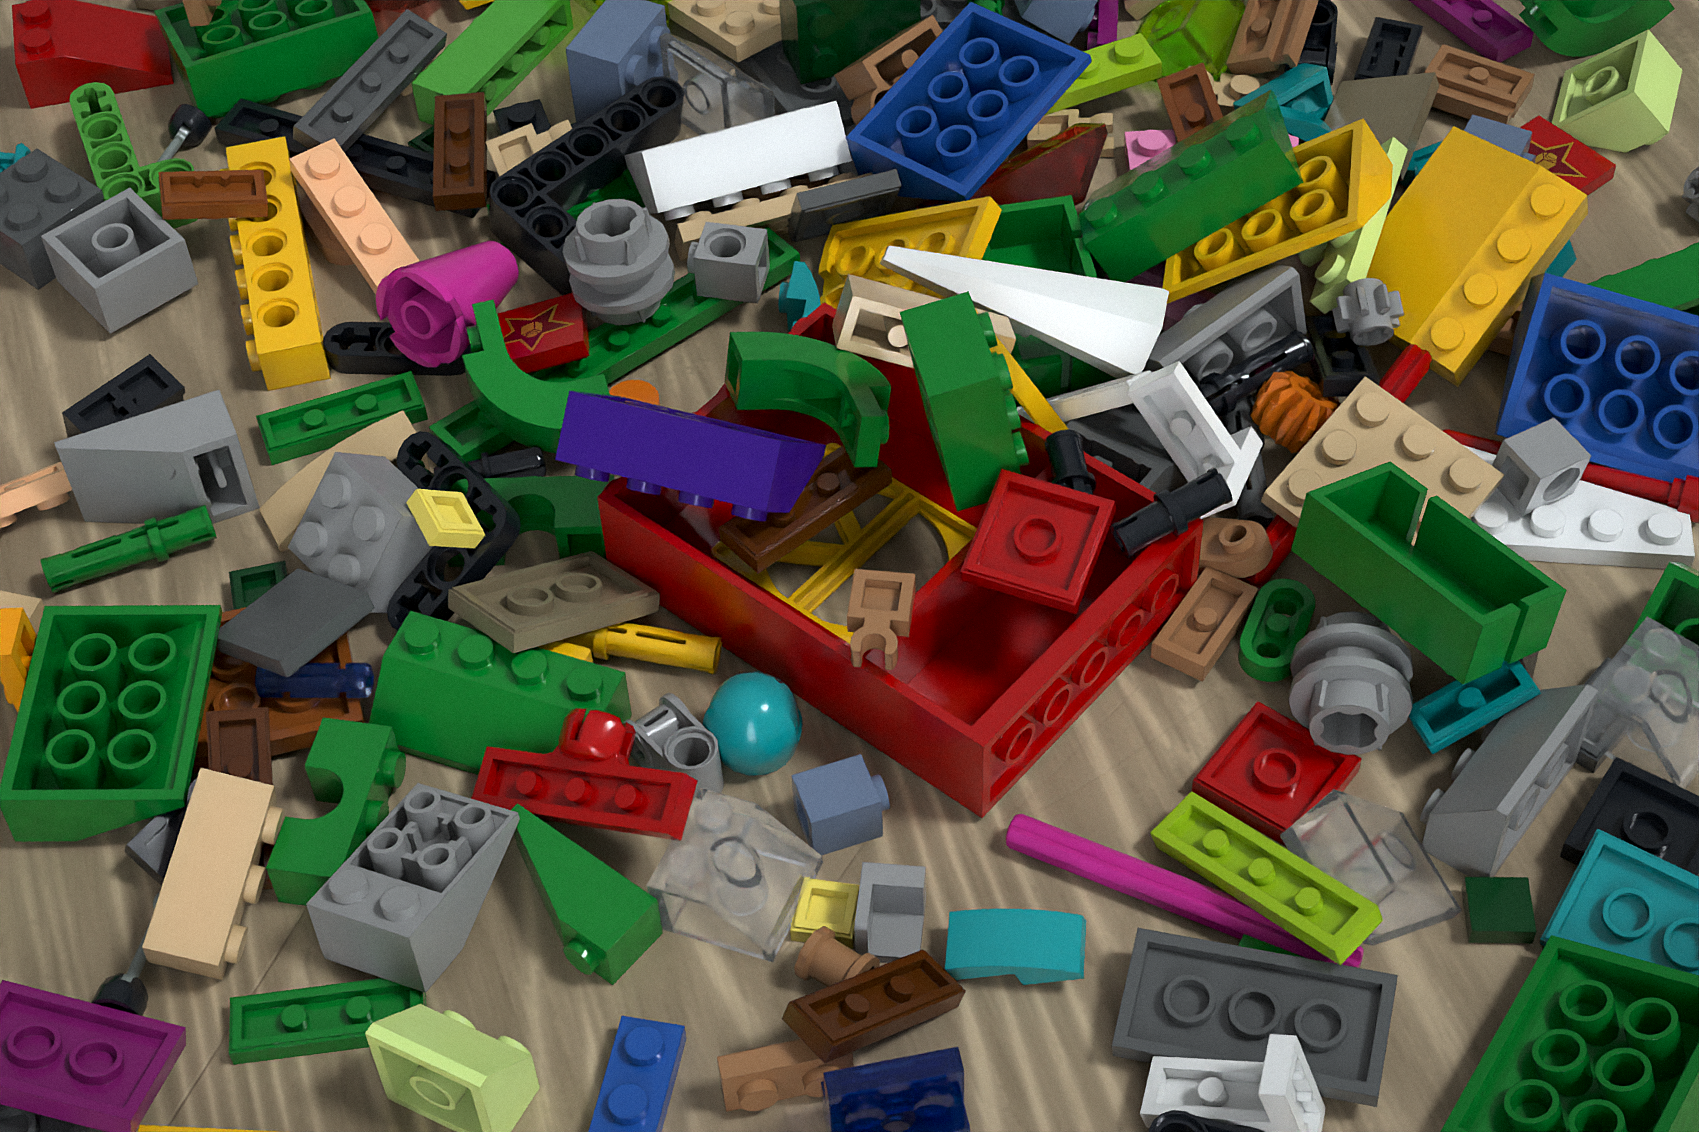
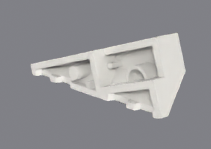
[879,246,1169,379]

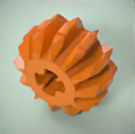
[1250,371,1341,453]

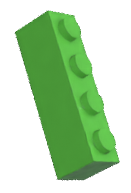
[412,0,574,125]

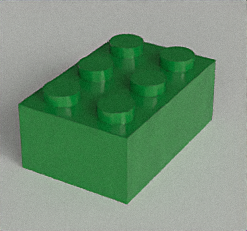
[900,291,1030,511]

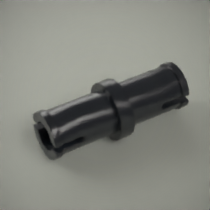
[1109,467,1233,558]

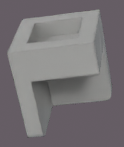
[854,862,926,963]

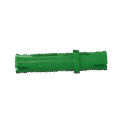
[41,504,217,593]

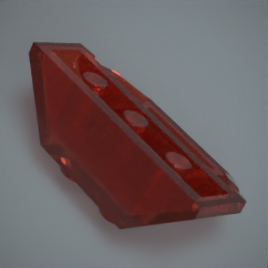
[916,123,1108,209]

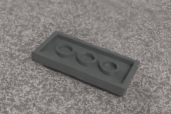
[1112,928,1398,1107]

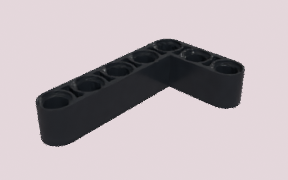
[489,76,684,295]

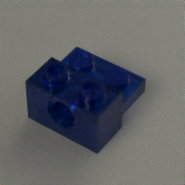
[821,1047,970,1132]

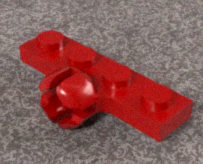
[471,708,698,841]

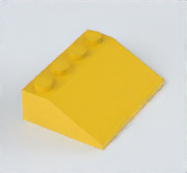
[1162,118,1393,304]
[1337,126,1588,387]

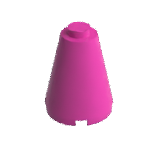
[376,241,519,367]

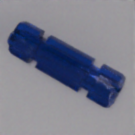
[255,663,374,698]

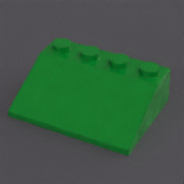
[154,0,379,118]
[1078,89,1303,282]
[0,605,223,842]
[1440,935,1699,1132]

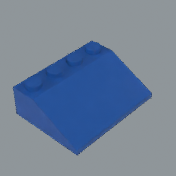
[846,2,1092,202]
[1494,273,1699,483]

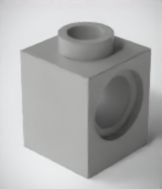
[687,222,770,304]
[1492,418,1591,516]

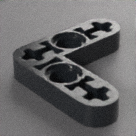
[323,322,471,376]
[387,431,521,631]

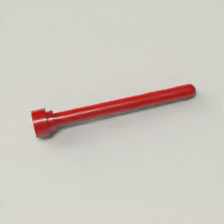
[1442,429,1699,524]

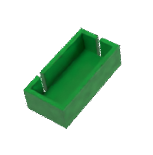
[982,195,1117,407]
[1291,461,1567,685]

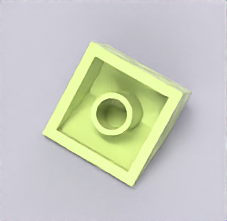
[1552,29,1682,153]
[365,1004,540,1132]

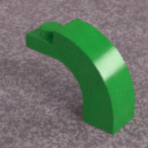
[1519,0,1675,57]
[462,299,610,453]
[724,332,891,467]

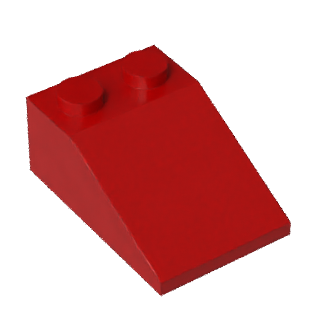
[12,0,174,109]

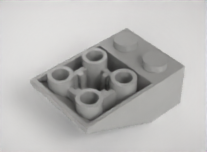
[54,390,260,524]
[306,783,520,993]

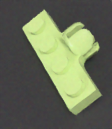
[1297,137,1408,314]

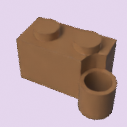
[834,15,943,126]

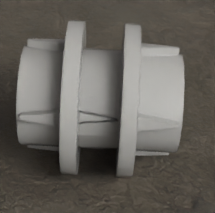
[562,199,675,325]
[1288,611,1413,755]

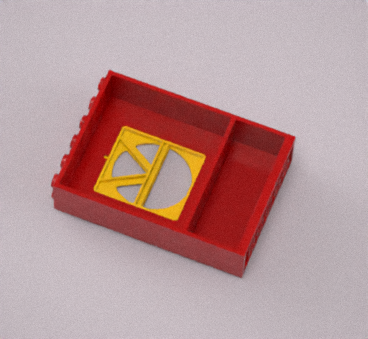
[597,302,1204,818]

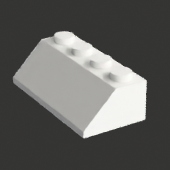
[624,101,852,221]

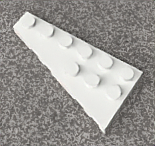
[1463,445,1695,569]

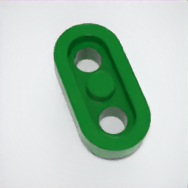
[1238,579,1316,682]

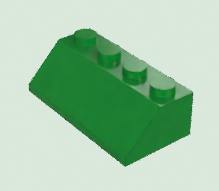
[369,611,632,775]

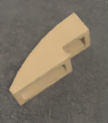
[259,410,430,552]

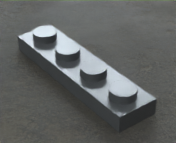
[293,9,447,153]

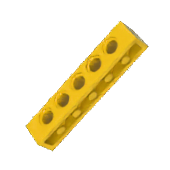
[220,136,331,391]

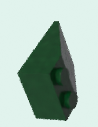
[779,0,921,84]

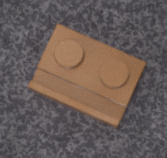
[1226,0,1319,75]
[1424,44,1535,124]

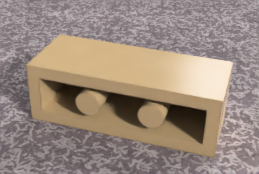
[832,274,1016,368]
[142,768,284,980]

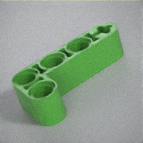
[70,82,198,229]

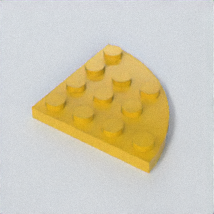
[818,196,1002,309]

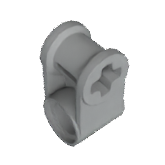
[622,692,724,806]

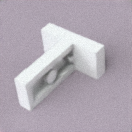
[1127,361,1263,519]
[1140,1034,1326,1132]

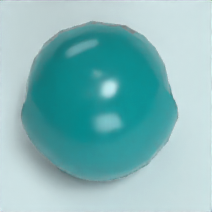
[703,671,803,776]

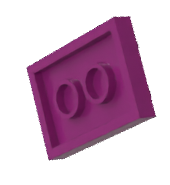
[0,980,186,1132]

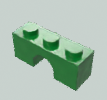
[448,475,615,567]
[266,717,406,906]

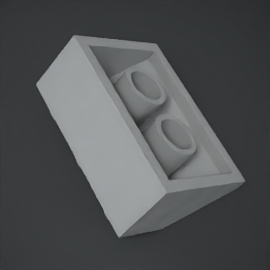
[1142,264,1307,402]
[1420,684,1598,877]

